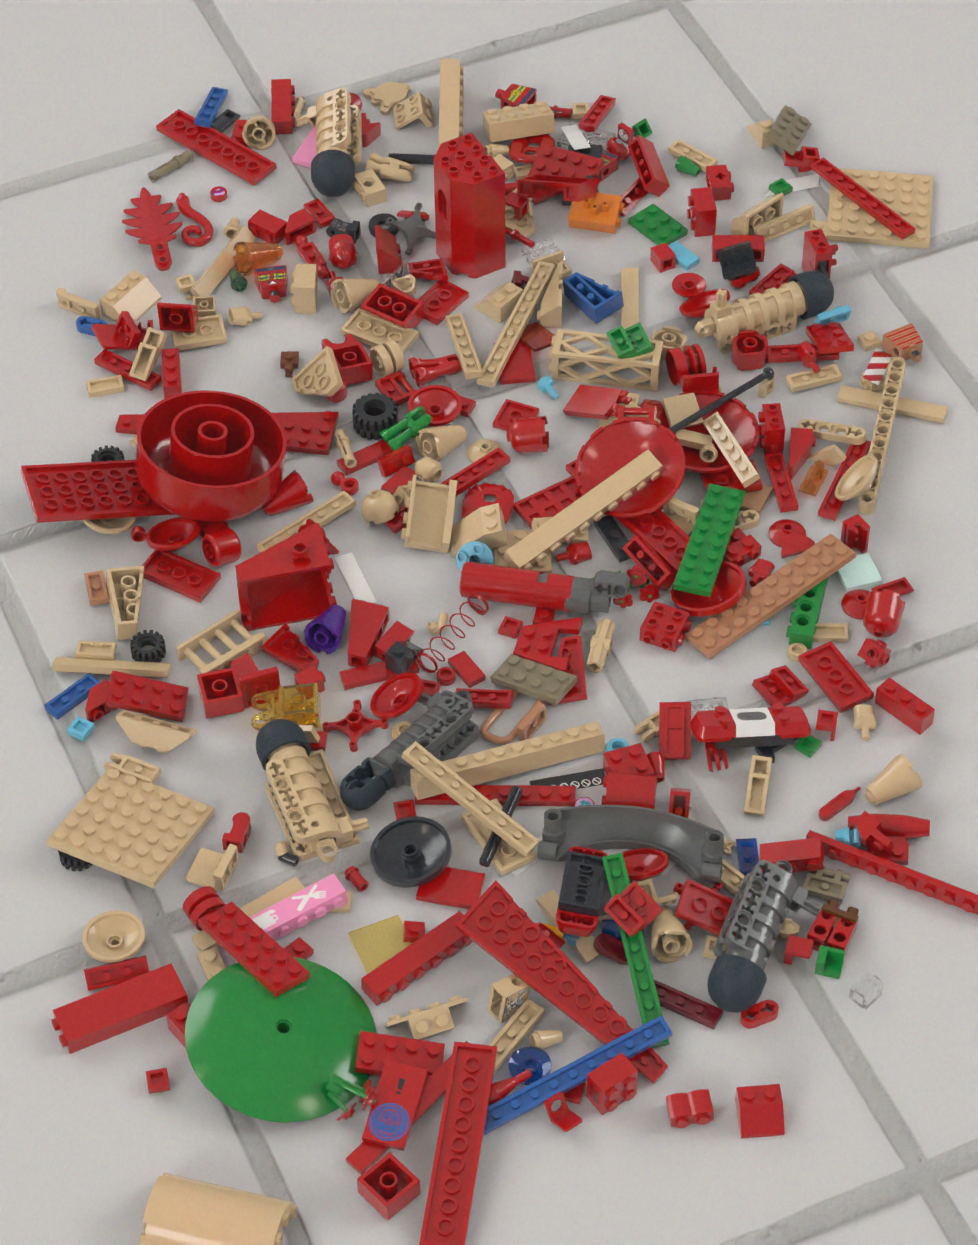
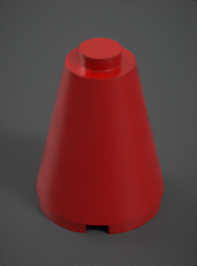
[262,470,314,516]

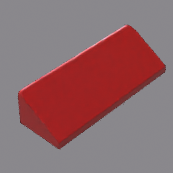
[620,177,648,217]

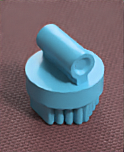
[835,827,861,848]

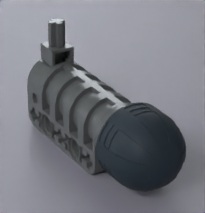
[707,860,821,1013]

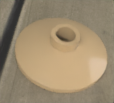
[467,439,503,463]

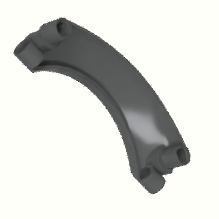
[537,805,724,883]

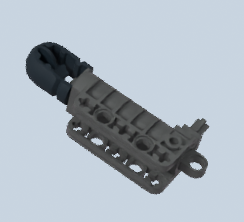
[340,690,480,810]

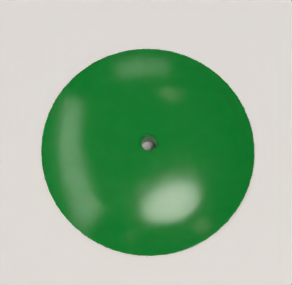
[185,957,376,1123]

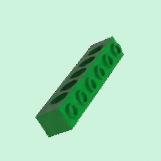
[786,577,829,649]

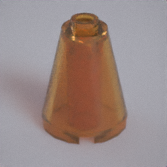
[233,241,283,276]

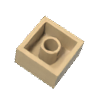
[290,264,318,314]

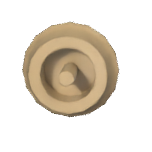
[778,918,800,939]

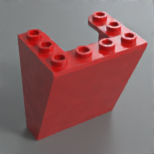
[235,523,337,631]

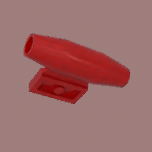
[848,814,930,865]

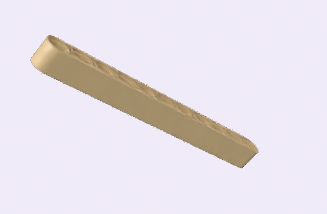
[858,357,906,515]

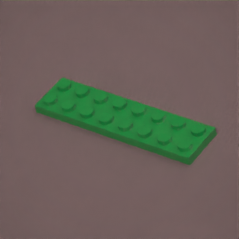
[673,483,746,597]

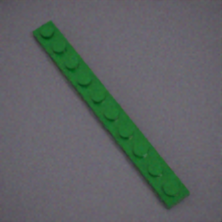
[602,853,669,1048]

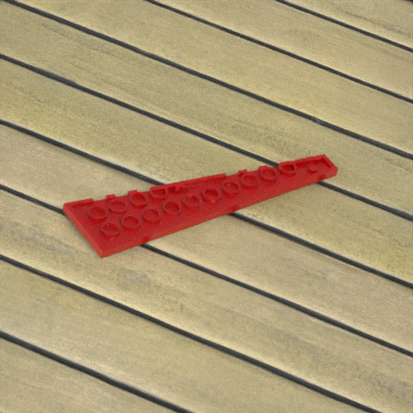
[115,411,339,455]
[455,880,668,1084]

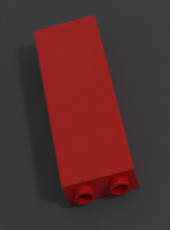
[51,963,188,1054]

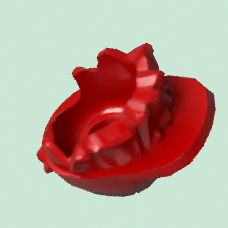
[328,234,358,270]

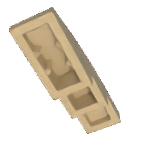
[535,889,601,964]

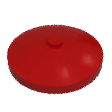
[671,561,747,617]

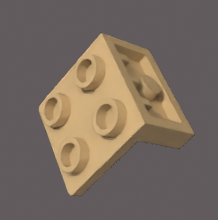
[186,844,239,892]

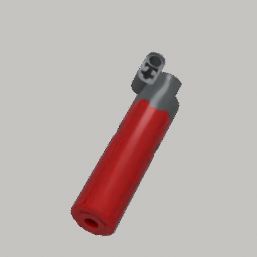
[459,561,631,614]

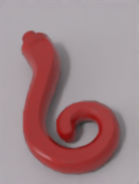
[176,193,214,247]

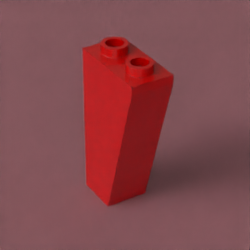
[347,598,390,668]

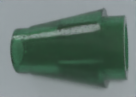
[229,269,248,292]

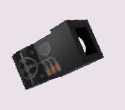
[326,218,361,244]

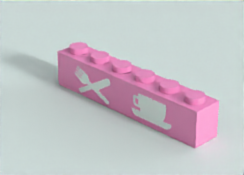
[250,874,348,940]

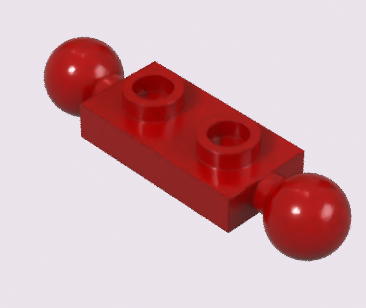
[295,234,330,280]

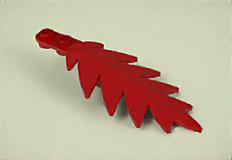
[122,187,183,271]

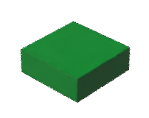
[769,178,793,196]
[794,735,822,758]

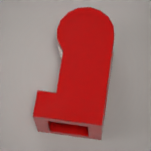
[222,812,251,853]

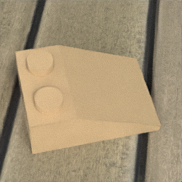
[450,503,507,558]

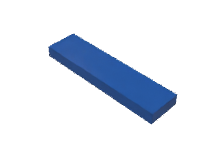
[194,87,228,128]

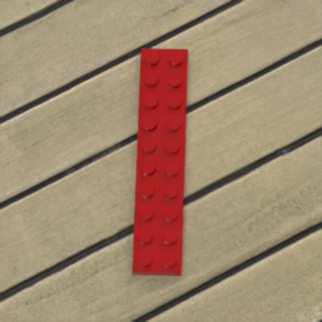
[566,460,690,574]
[419,1041,498,1245]

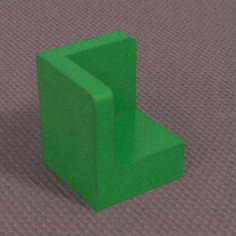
[815,945,845,979]

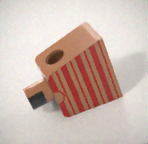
[882,323,923,363]

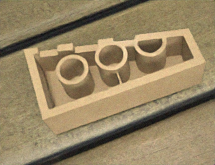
[106,566,144,640]

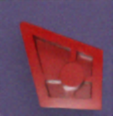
[397,210,430,220]

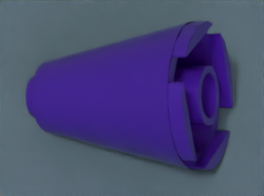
[304,605,346,654]

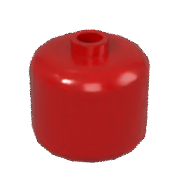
[202,528,242,567]

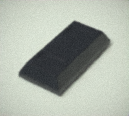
[211,109,241,133]

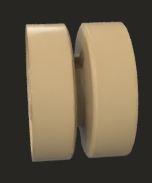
[370,339,405,378]

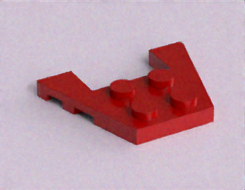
[513,617,583,672]

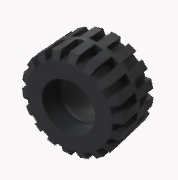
[352,393,398,440]

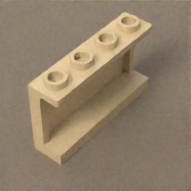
[401,475,457,553]

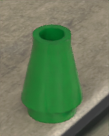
[675,156,701,177]

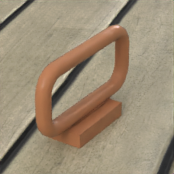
[480,690,547,745]

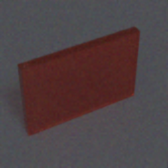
[519,321,556,352]

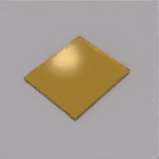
[348,915,412,974]

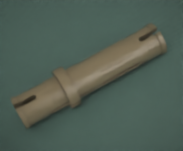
[148,149,194,182]

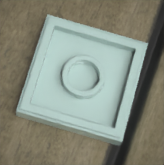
[836,553,883,593]

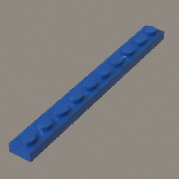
[484,1015,673,1135]

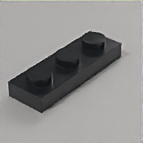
[594,515,631,563]

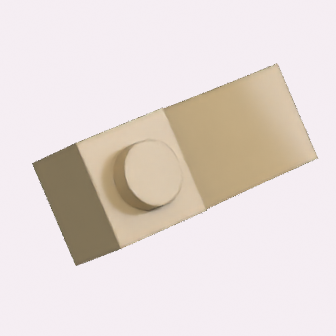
[744,755,772,816]

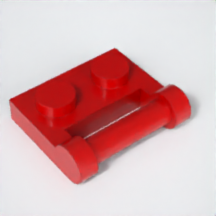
[375,371,416,406]

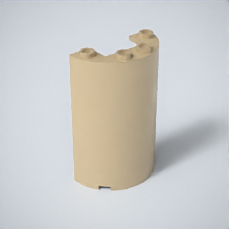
[139,1173,298,1245]

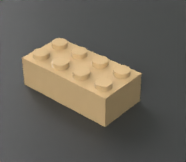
[482,101,555,143]

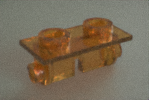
[798,460,828,496]

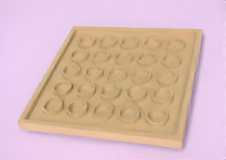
[826,168,933,249]
[47,768,215,888]

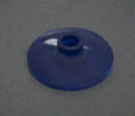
[508,1046,552,1085]

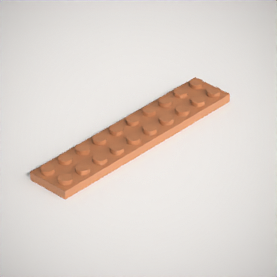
[685,534,856,660]

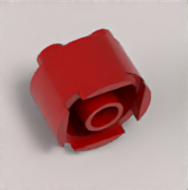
[731,330,768,371]

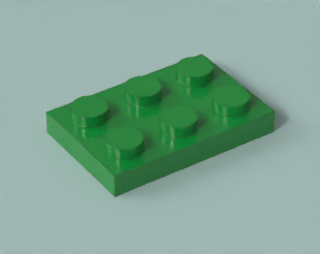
[628,203,688,245]

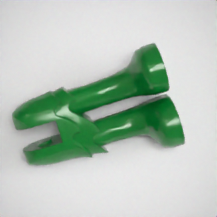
[379,406,432,451]

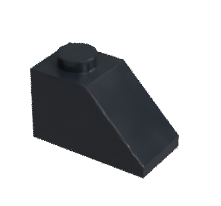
[385,641,424,675]

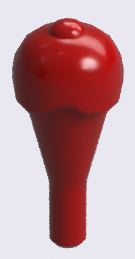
[488,1069,532,1106]

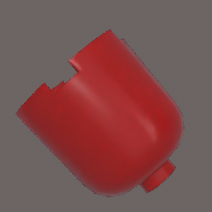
[506,416,549,453]
[863,589,906,638]

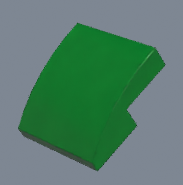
[606,322,654,359]

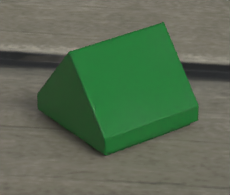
[632,118,653,138]

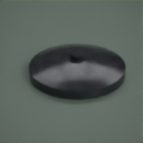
[370,816,452,888]

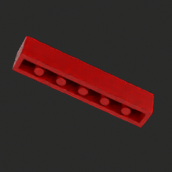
[361,911,473,1006]

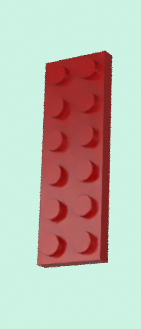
[198,901,310,997]

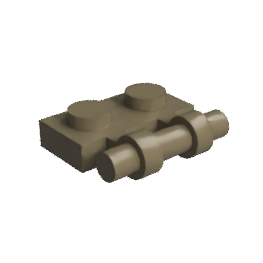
[803,866,851,904]

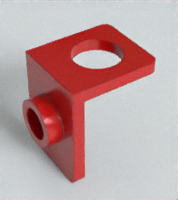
[544,1091,583,1132]

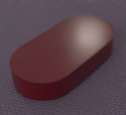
[594,933,628,965]

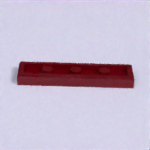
[654,980,723,1030]

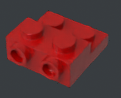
[723,528,762,567]

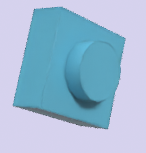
[67,716,95,742]

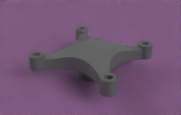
[385,202,436,255]

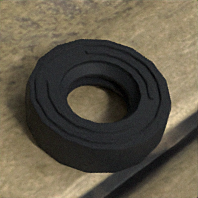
[368,213,398,237]

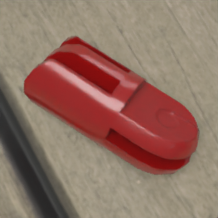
[705,742,729,772]

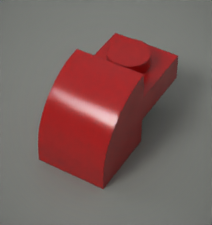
[782,146,820,172]
[858,811,893,853]

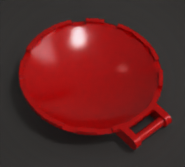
[656,384,760,473]
[575,406,686,518]

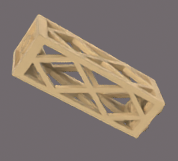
[548,329,663,391]

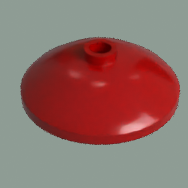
[679,289,730,319]
[408,385,462,426]
[146,517,201,551]
[370,672,423,719]
[622,848,669,882]

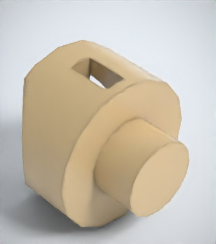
[392,274,416,297]

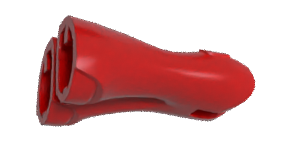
[408,354,462,387]

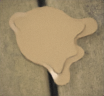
[363,82,411,115]

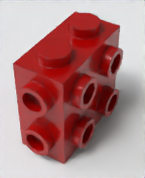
[758,403,786,454]
[639,601,692,652]

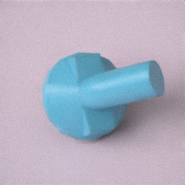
[537,376,560,400]

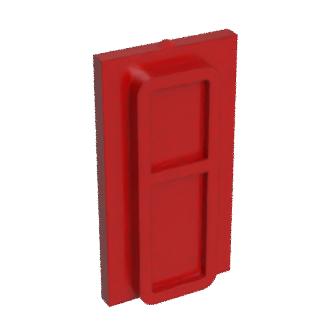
[659,701,691,760]

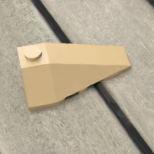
[537,261,563,328]

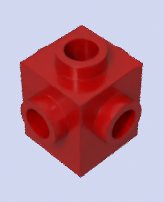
[857,638,892,668]

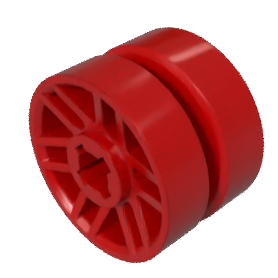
[182,886,226,931]

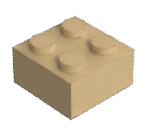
[193,296,216,317]

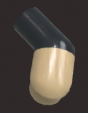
[275,841,299,867]

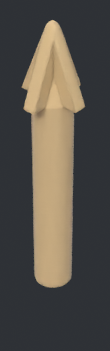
[294,96,306,118]

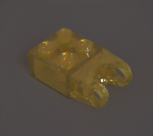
[251,683,321,731]

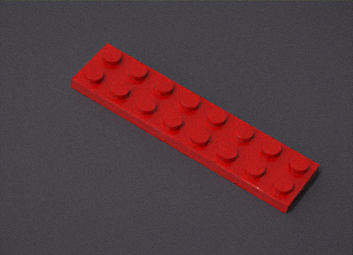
[156,109,277,186]

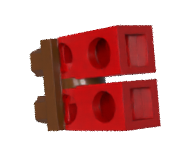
[807,899,859,958]

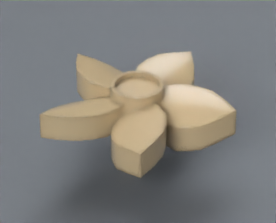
[723,837,736,856]

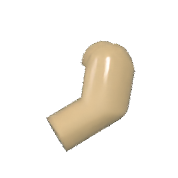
[426,612,448,635]

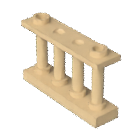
[176,609,266,674]

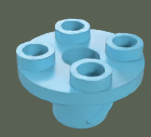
[456,541,494,571]

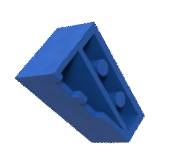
[563,272,624,324]

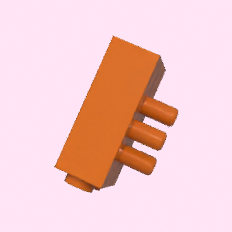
[568,175,625,234]

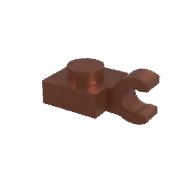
[280,351,299,377]

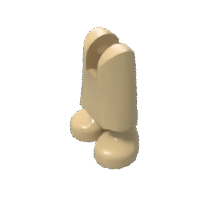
[365,152,415,182]

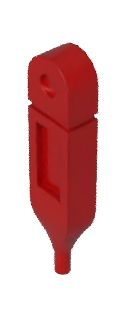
[819,787,861,821]

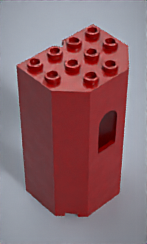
[433,133,506,279]

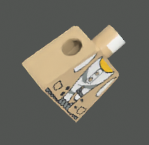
[487,974,532,1023]

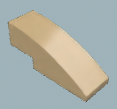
[129,327,168,381]

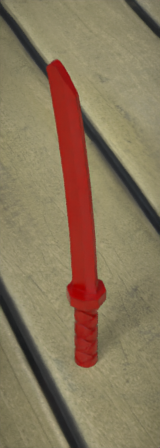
[505,228,535,248]

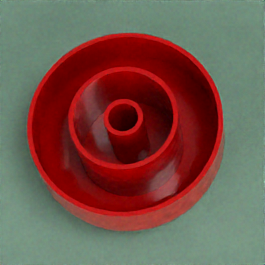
[135,390,287,522]

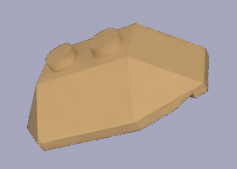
[116,710,197,753]

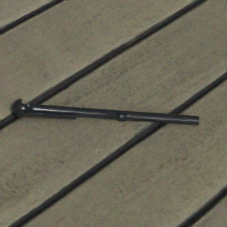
[669,367,774,433]

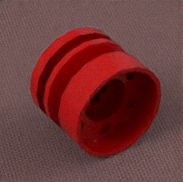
[666,344,707,386]

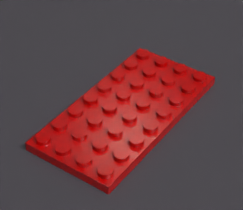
[20,460,174,523]

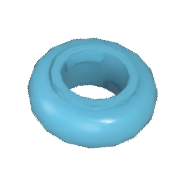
[606,738,630,752]

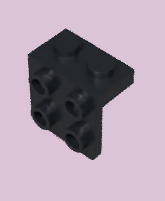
[717,240,757,280]

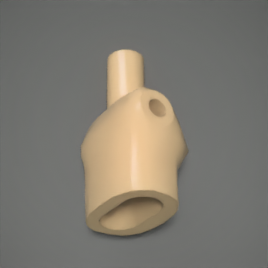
[228,306,262,326]
[853,704,876,741]

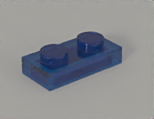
[735,838,759,876]

